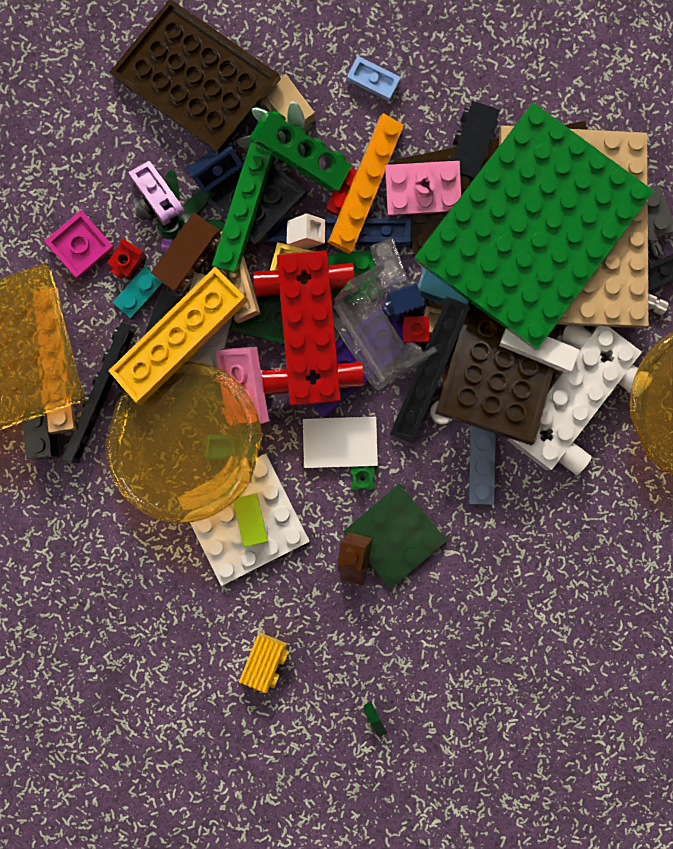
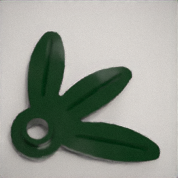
[157,170,225,239]

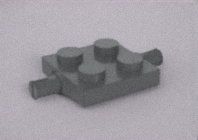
[648,185,673,258]

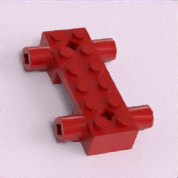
[253,250,364,407]

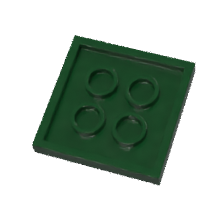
[343,484,447,588]

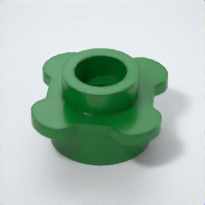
[351,466,375,490]

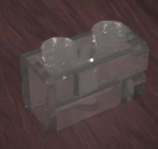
[370,238,409,295]

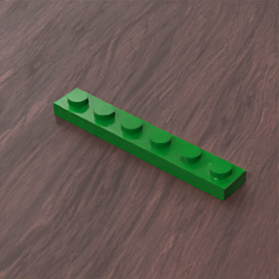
[212,129,280,274]

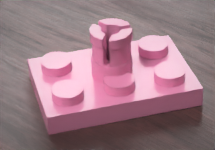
[385,161,461,216]
[215,347,269,423]

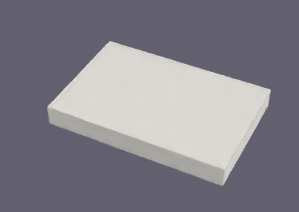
[303,417,378,468]

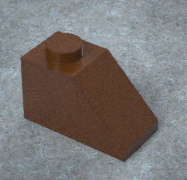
[337,532,373,585]

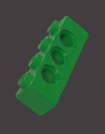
[249,111,352,191]

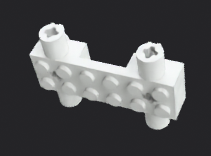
[507,325,652,475]

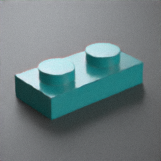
[112,267,164,319]

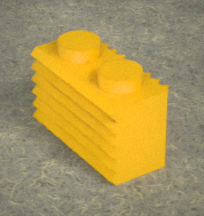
[239,632,289,693]

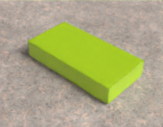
[233,493,269,547]

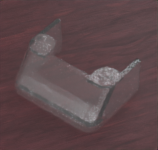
[332,264,437,390]

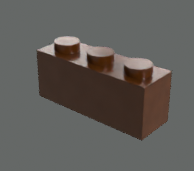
[151,213,221,293]

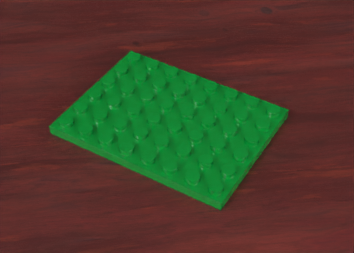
[414,102,654,350]

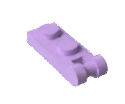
[128,161,185,226]

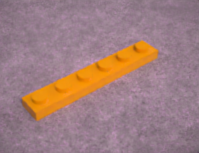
[328,113,404,254]

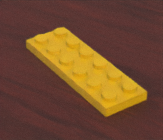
[109,267,249,406]

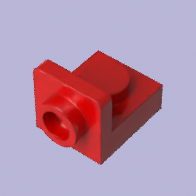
[402,316,429,346]

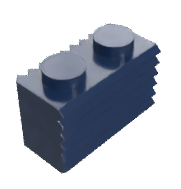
[186,144,243,193]
[383,283,424,324]

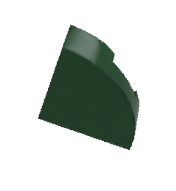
[363,701,387,737]

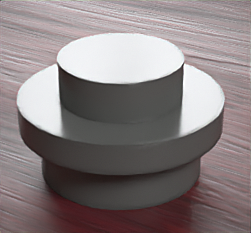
[130,197,153,221]

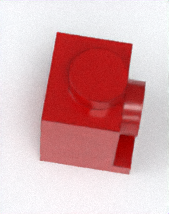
[107,238,147,280]

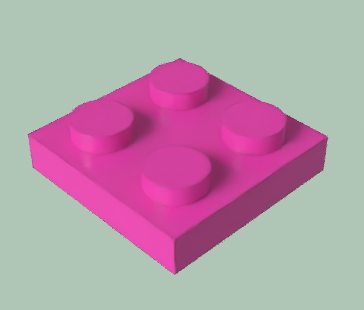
[44,210,115,279]

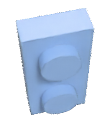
[347,56,401,102]

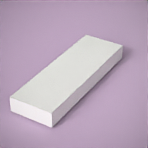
[499,329,579,374]

